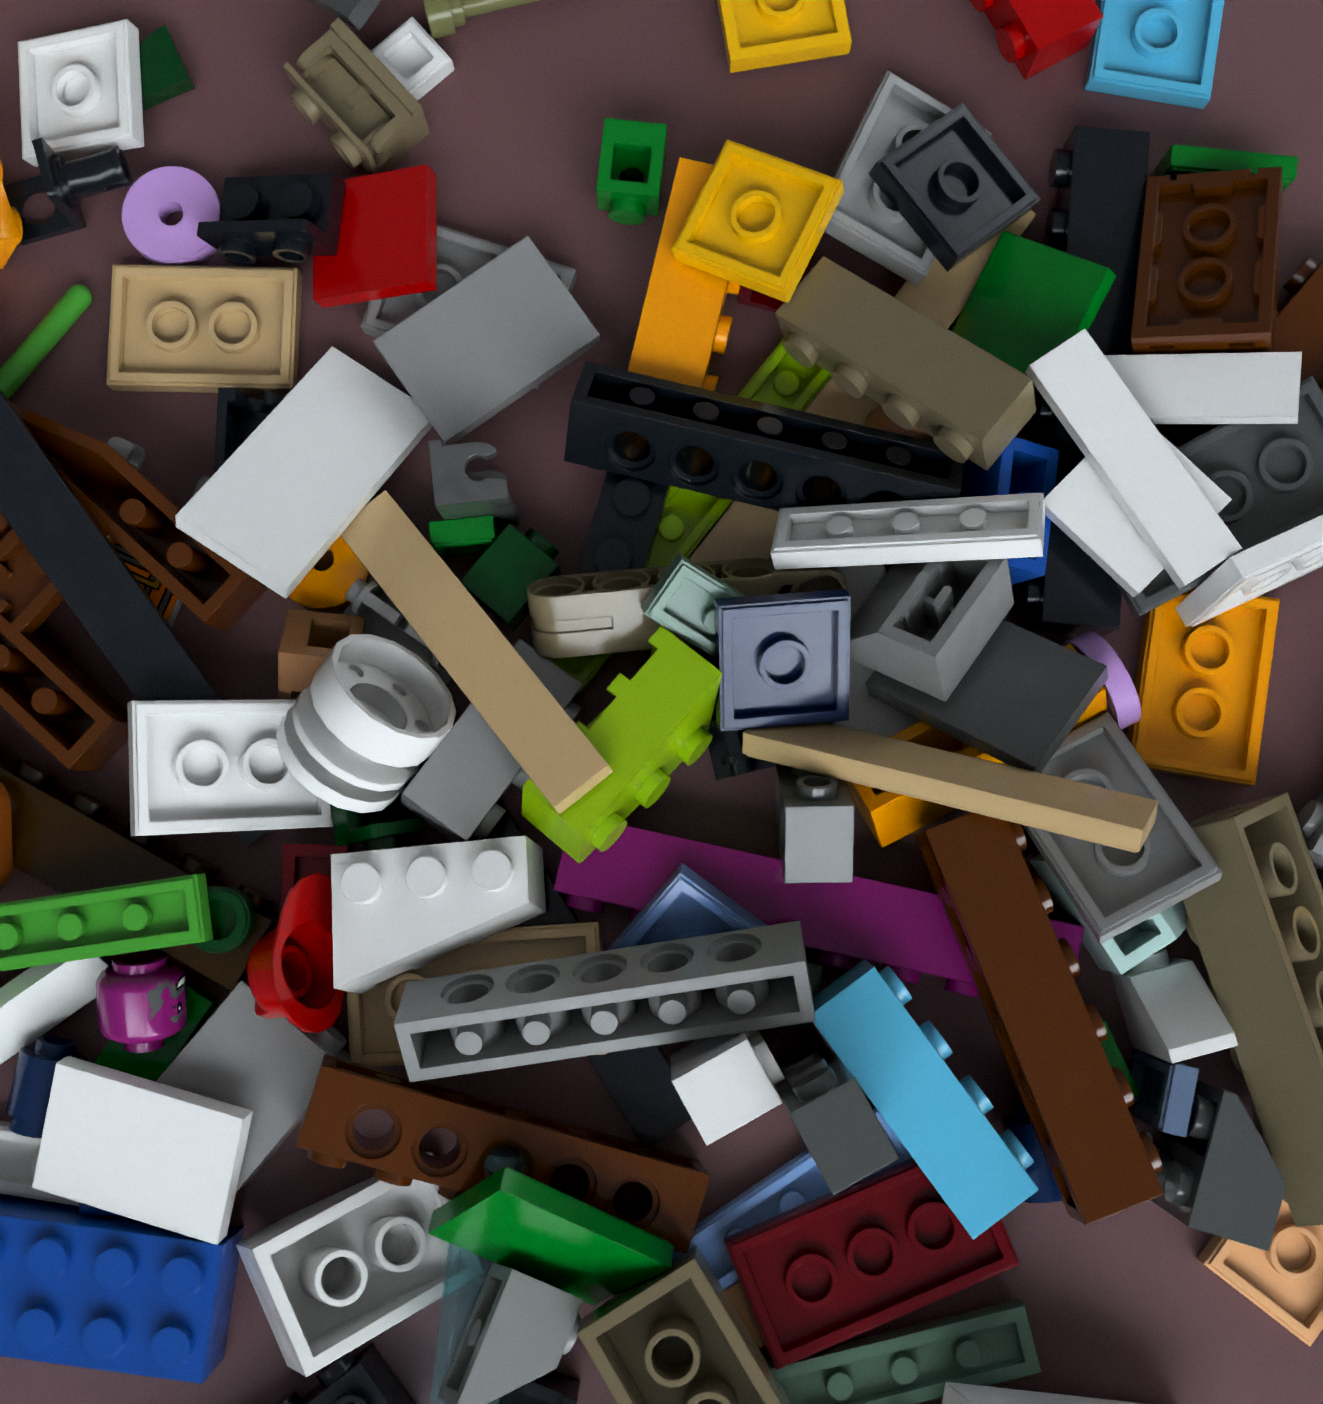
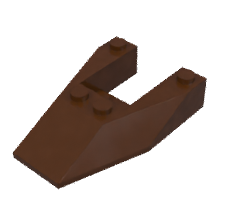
[0,401,268,772]

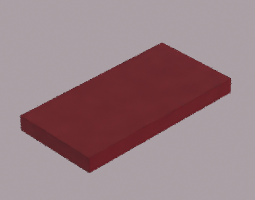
[724,1158,1020,1370]

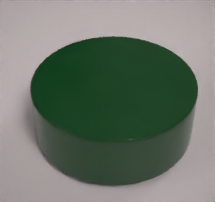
[193,886,257,954]

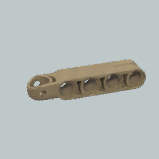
[527,558,849,658]

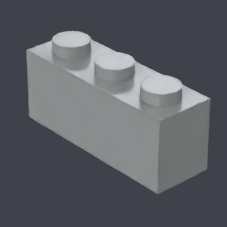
[400,639,583,842]

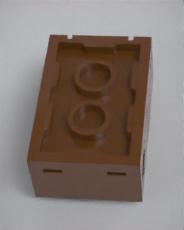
[1131,166,1283,355]

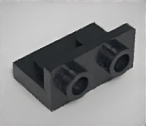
[197,173,346,265]

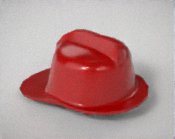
[247,873,344,1033]

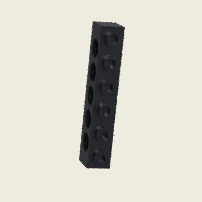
[564,361,964,512]

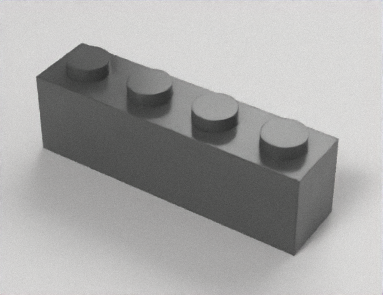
[775,1041,899,1195]

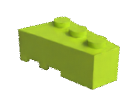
[521,625,722,864]

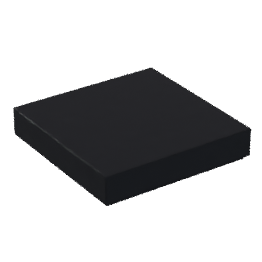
[868,103,1041,272]

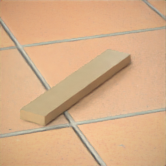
[341,490,613,815]
[742,722,1159,853]

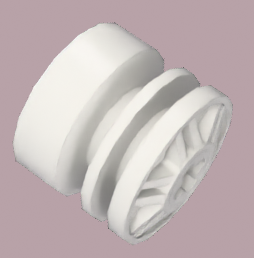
[276,634,456,813]

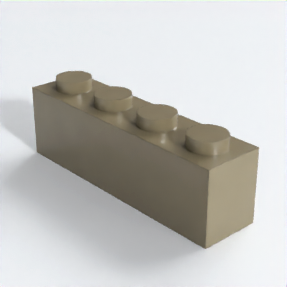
[775,256,1036,471]

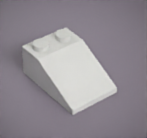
[235,1152,484,1377]

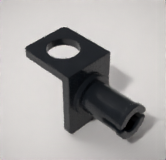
[4,137,133,245]

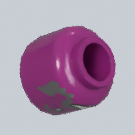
[96,949,188,1053]

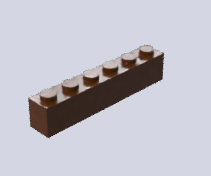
[914,812,1164,1226]

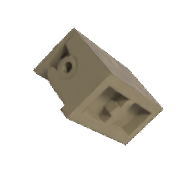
[283,17,430,174]

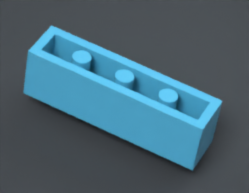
[813,959,1039,1240]

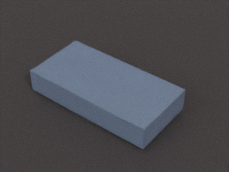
[1128,1049,1199,1137]

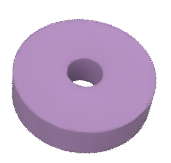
[122,166,222,266]
[1063,630,1141,730]

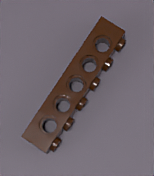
[296,1054,711,1254]

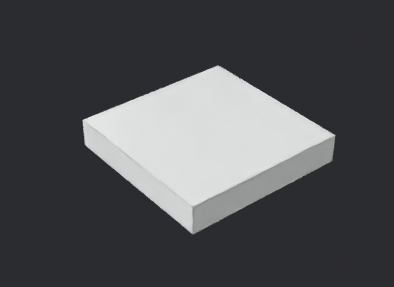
[18,19,144,167]
[1044,433,1232,598]

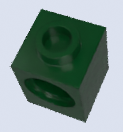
[460,524,562,632]

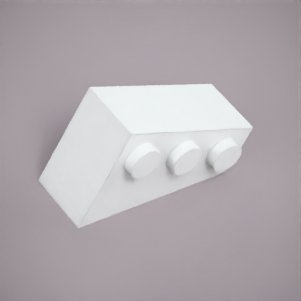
[331,835,546,994]

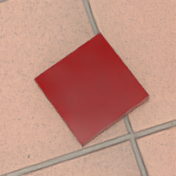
[313,164,437,308]

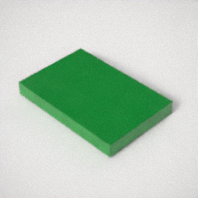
[428,1166,674,1306]

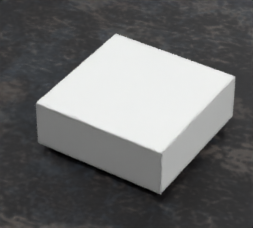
[371,16,455,101]

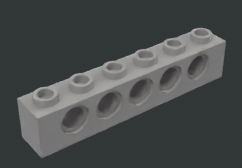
[393,920,816,1082]

